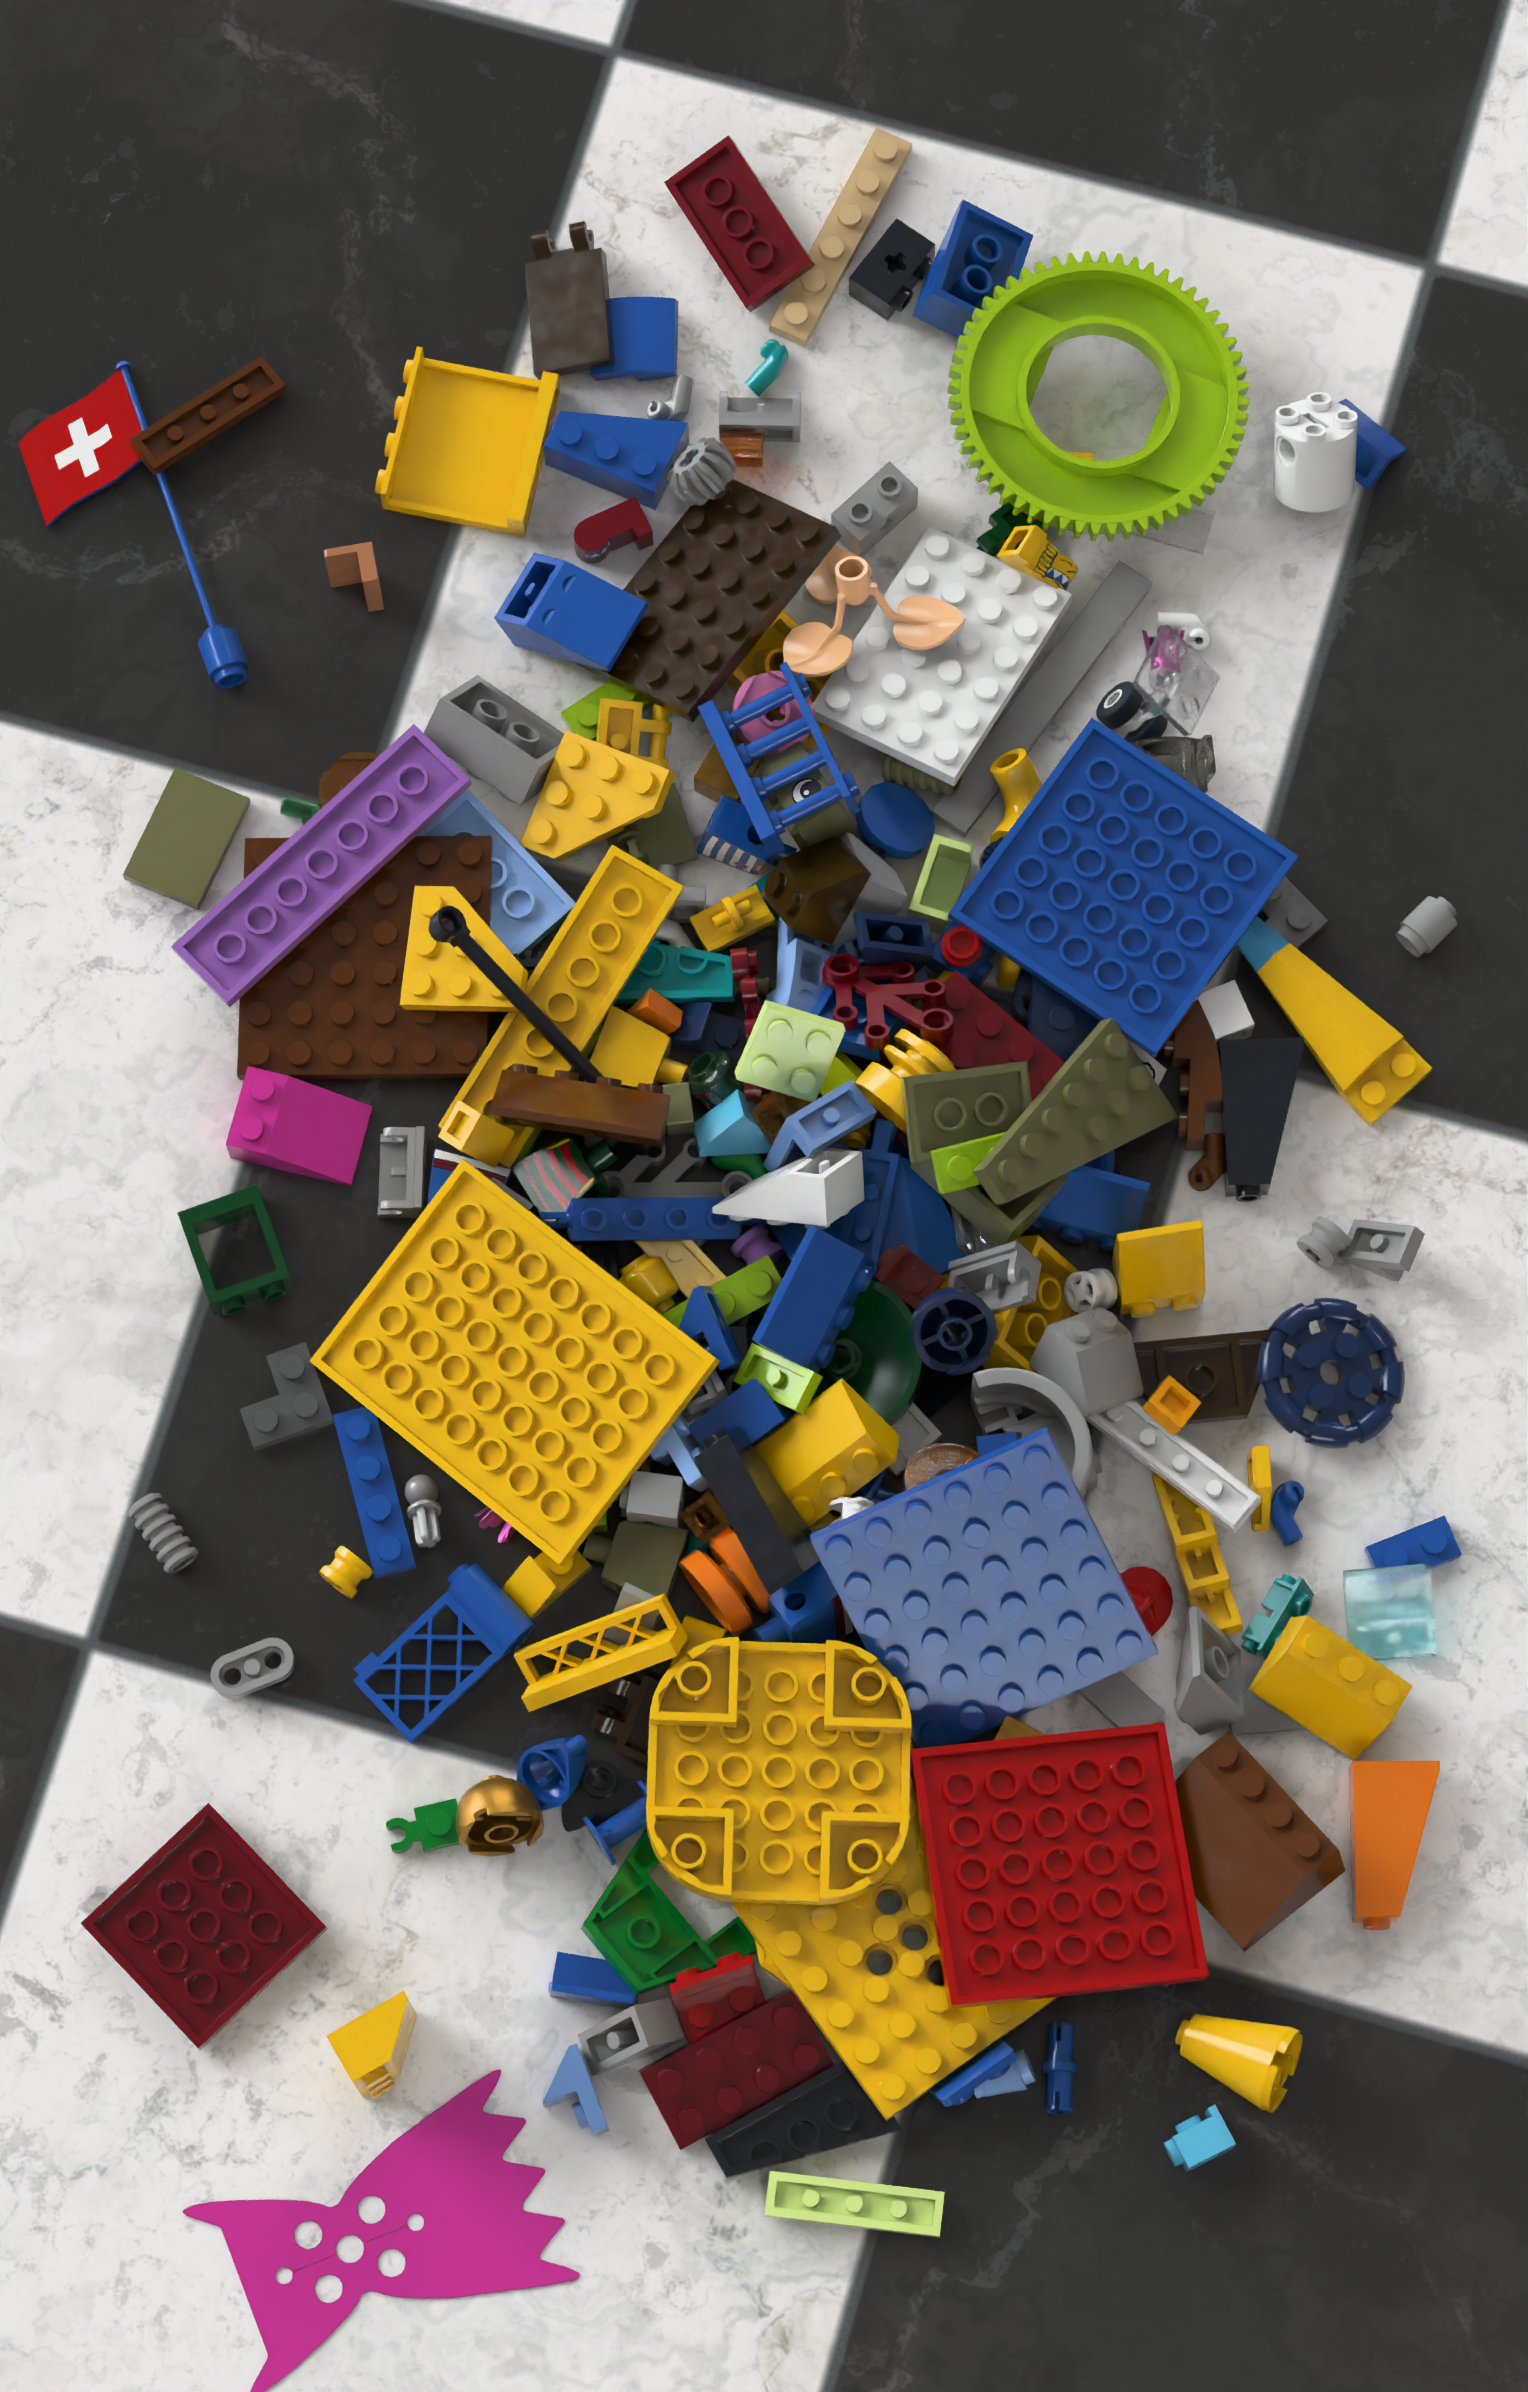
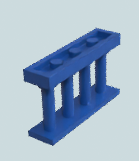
[698,662,861,857]

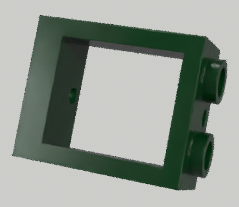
[178,1185,294,1316]

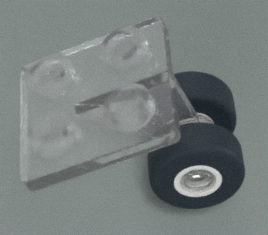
[1096,625,1220,751]

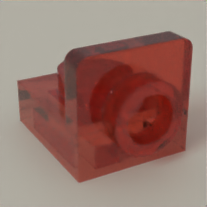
[875,1243,946,1309]

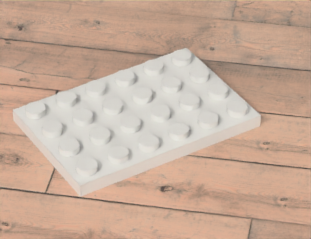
[810,527,1072,786]

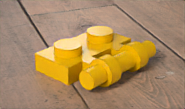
[596,698,672,769]

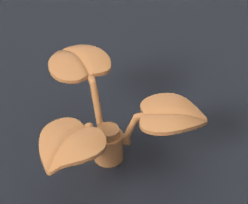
[783,545,966,677]

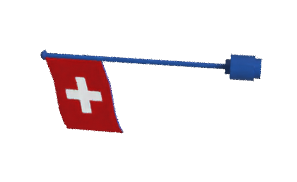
[18,361,248,689]

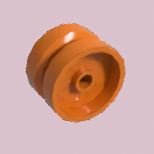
[678,1526,771,1637]

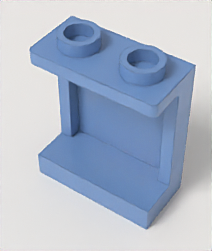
[763,1079,877,1172]

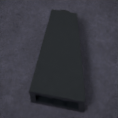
[1218,1037,1304,1202]
[694,1427,820,1595]

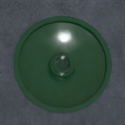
[758,1279,925,1426]

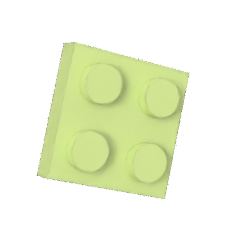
[734,1000,846,1102]

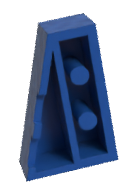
[543,411,689,510]

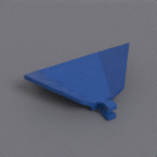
[769,1119,970,1287]

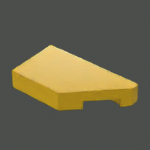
[1247,1445,1272,1532]

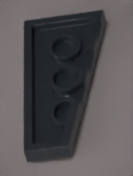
[705,2061,901,2179]

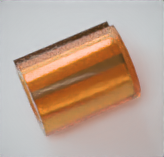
[720,432,764,468]

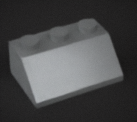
[424,675,564,806]

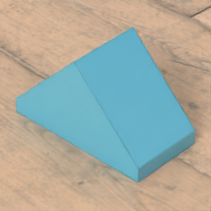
[693,1089,779,1157]

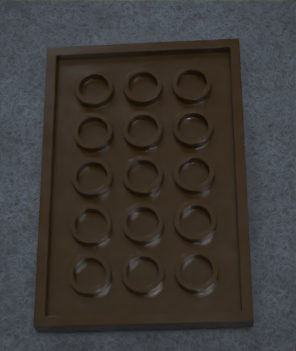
[576,479,841,722]

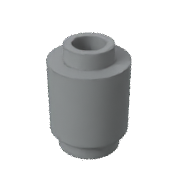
[1396,896,1457,957]

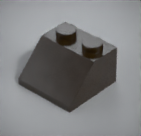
[761,837,871,945]

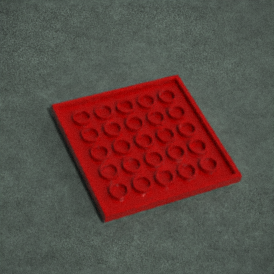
[910,1722,1209,2009]

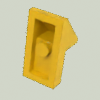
[502,1550,592,1620]

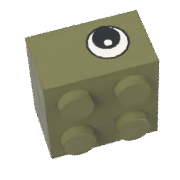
[758,741,860,850]

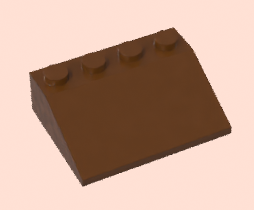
[490,1064,671,1148]
[1175,1731,1345,1952]

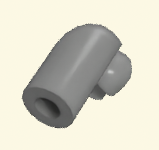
[647,375,693,421]

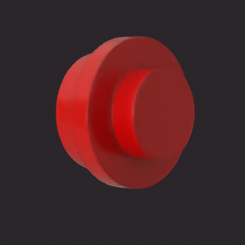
[941,926,983,968]

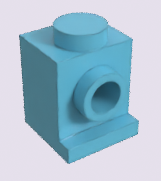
[1163,2105,1236,2173]

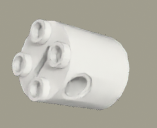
[1273,392,1358,513]

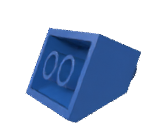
[1027,1165,1150,1253]
[752,1224,874,1374]

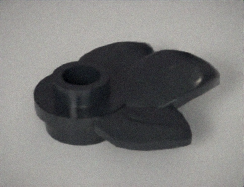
[561,1760,644,1832]

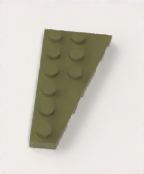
[973,1018,1179,1205]

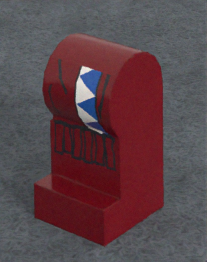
[573,496,654,564]

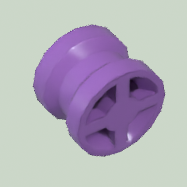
[731,1224,784,1266]

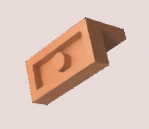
[323,541,384,612]

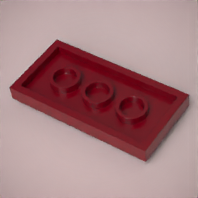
[664,135,815,312]
[638,1988,834,2150]

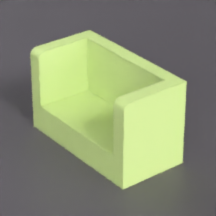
[908,834,974,935]

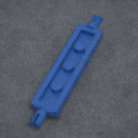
[540,1197,767,1242]

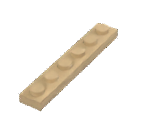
[769,127,912,347]

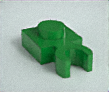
[386,1798,460,1853]

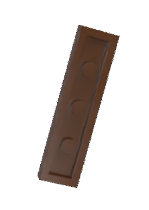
[130,356,286,476]

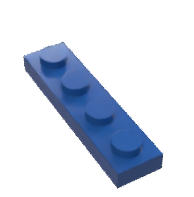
[333,1406,417,1579]

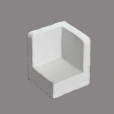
[1198,980,1255,1050]

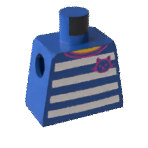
[697,795,797,875]

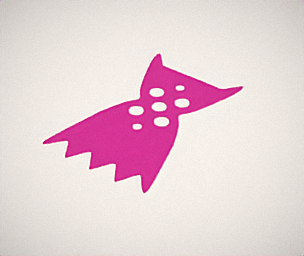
[183,2070,580,2392]

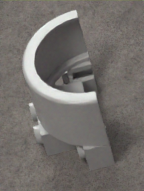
[970,1367,1102,1499]

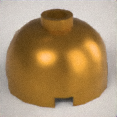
[456,1775,544,1857]

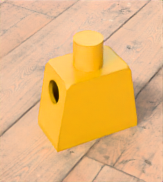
[584,1006,689,1090]

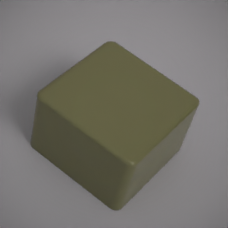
[662,1082,694,1136]

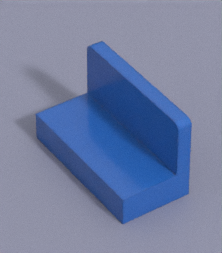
[1338,399,1406,490]
[689,1378,793,1450]
[548,1952,639,2009]

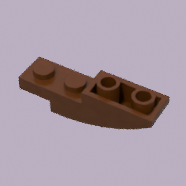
[1164,999,1222,1151]

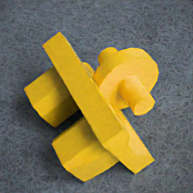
[689,884,775,953]

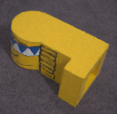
[997,525,1078,590]

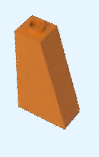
[1349,1761,1440,1930]

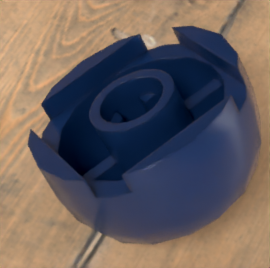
[910,1287,998,1376]

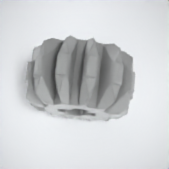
[666,437,737,506]

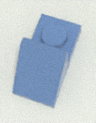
[543,2043,609,2137]

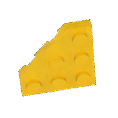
[520,730,676,862]
[400,886,528,1012]

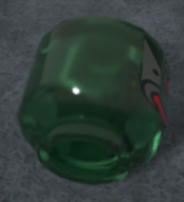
[688,1050,745,1110]

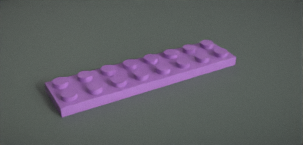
[171,724,472,1008]

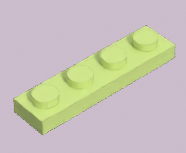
[764,2171,945,2238]

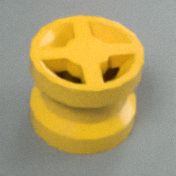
[319,1546,373,1599]

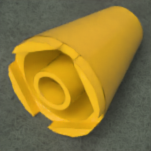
[1175,2014,1303,2113]

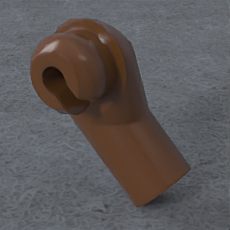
[1188,1133,1225,1191]

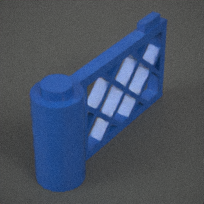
[353,1563,536,1744]

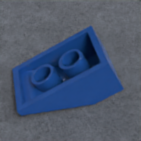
[913,200,1033,339]

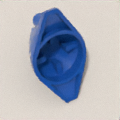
[517,1735,588,1811]

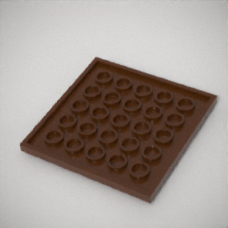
[237,836,493,1080]

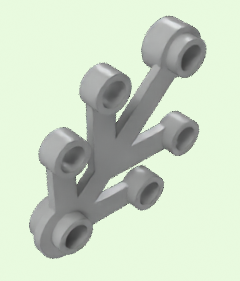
[601,1138,752,1246]

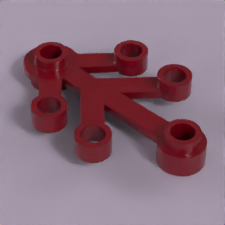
[730,947,772,1105]
[822,953,954,1050]

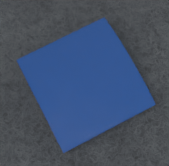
[590,297,679,381]

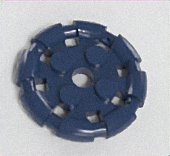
[1257,1298,1405,1449]

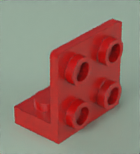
[669,1952,765,2043]

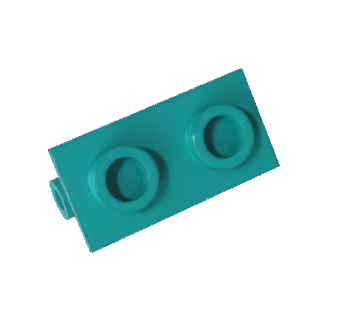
[1241,1573,1314,1660]

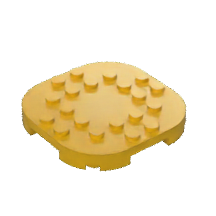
[646,1637,912,1905]

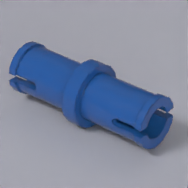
[1043,2022,1077,2115]

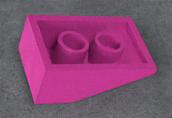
[226,1066,373,1187]

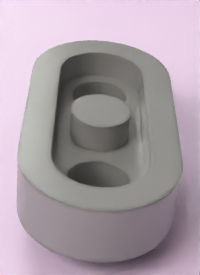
[210,1638,295,1699]

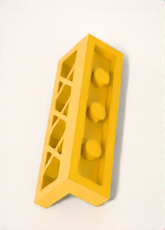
[513,1593,688,1712]

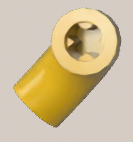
[990,748,1042,844]

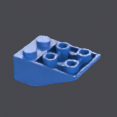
[494,553,649,671]

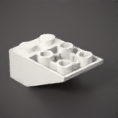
[712,1148,864,1230]

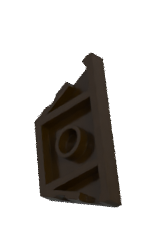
[1133,1330,1271,1425]

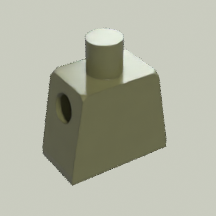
[583,1521,689,1601]

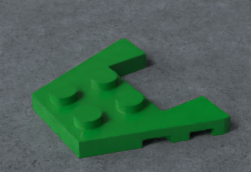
[581,1826,757,1996]

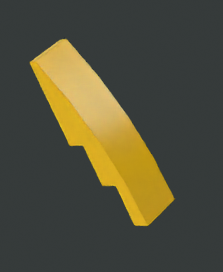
[1152,1473,1243,1636]

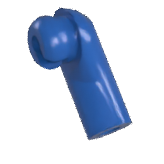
[1270,1481,1304,1547]

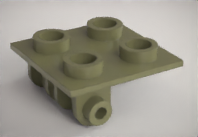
[606,783,699,869]

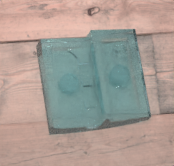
[1343,1563,1436,1661]

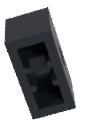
[849,218,935,321]

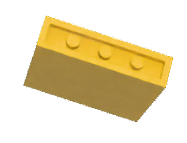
[375,346,560,537]

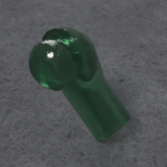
[280,794,323,825]

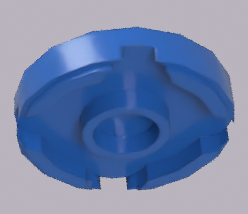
[855,782,935,859]

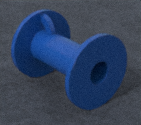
[582,1780,647,1865]

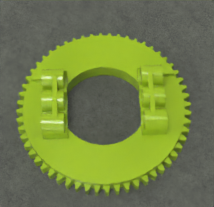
[947,251,1250,541]

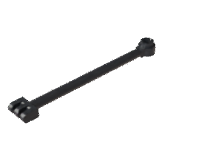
[428,906,667,1156]

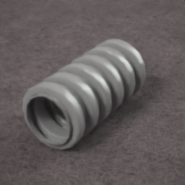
[128,1493,198,1573]

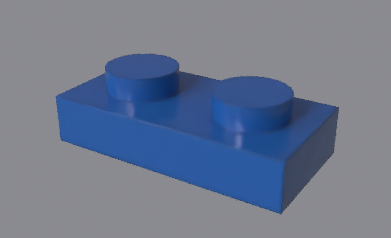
[1365,1515,1462,1589]

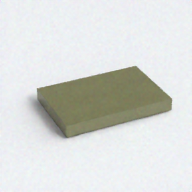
[123,768,251,910]
[900,1061,1032,1163]

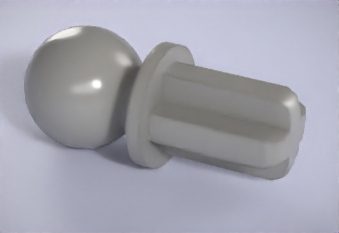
[404,1474,441,1548]

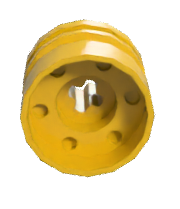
[854,1029,956,1134]

